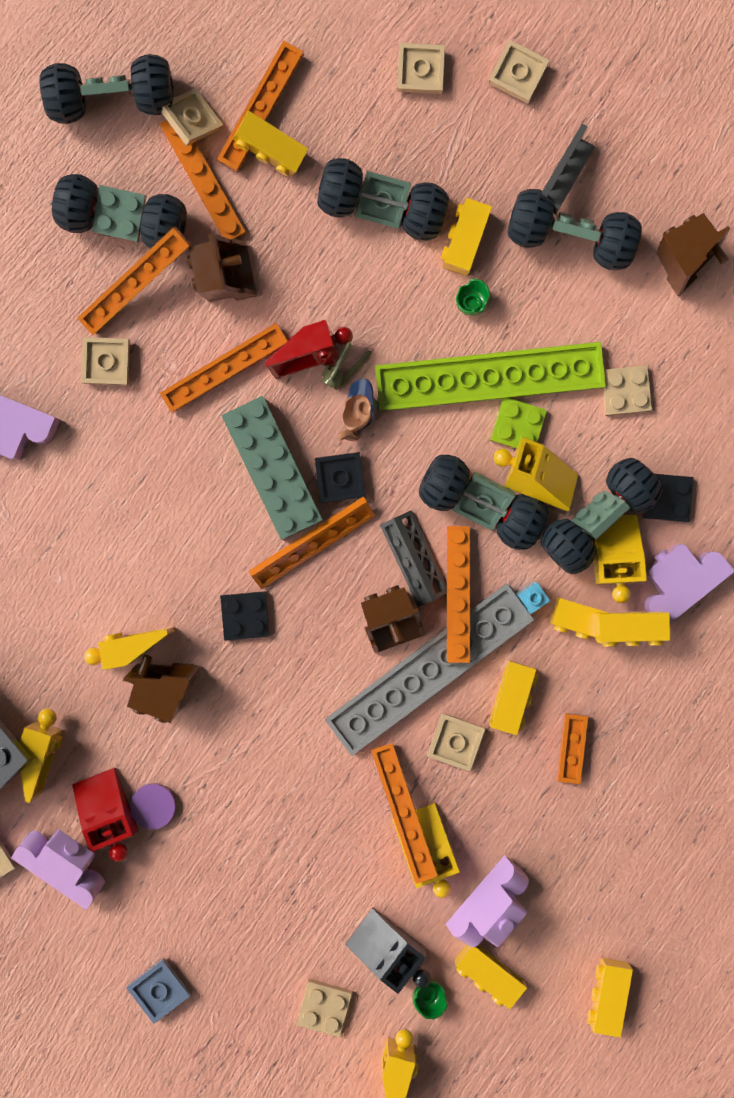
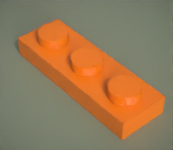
[556,713,588,784]

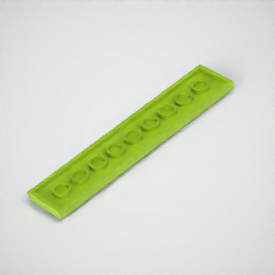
[375,342,606,412]

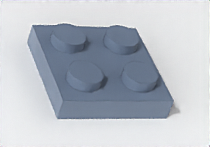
[126,957,191,1024]

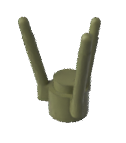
[321,343,371,390]

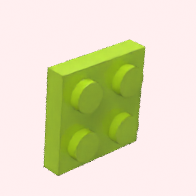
[490,398,547,449]

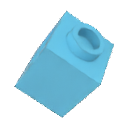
[515,581,550,614]

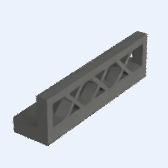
[541,124,595,214]
[380,510,447,607]

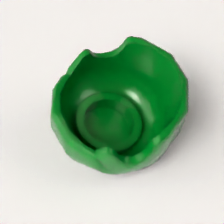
[456,279,491,316]
[412,980,448,1020]

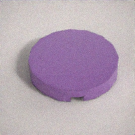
[130,783,176,830]

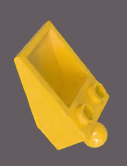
[493,437,578,511]
[592,514,646,603]
[84,627,175,670]
[20,708,63,803]
[393,803,460,898]
[382,1029,418,1098]

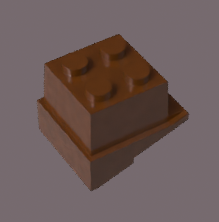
[656,213,730,296]
[187,234,257,302]
[361,585,426,653]
[123,654,200,723]

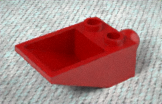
[265,319,353,379]
[72,767,139,862]

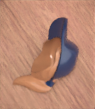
[338,379,379,441]

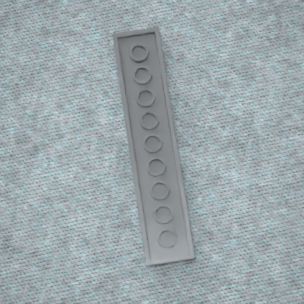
[325,583,534,756]

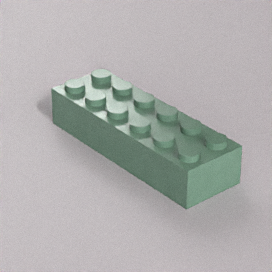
[221,395,323,540]

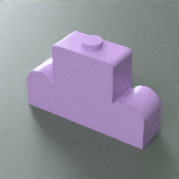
[0,395,60,460]
[644,544,734,623]
[11,829,105,910]
[446,855,529,947]

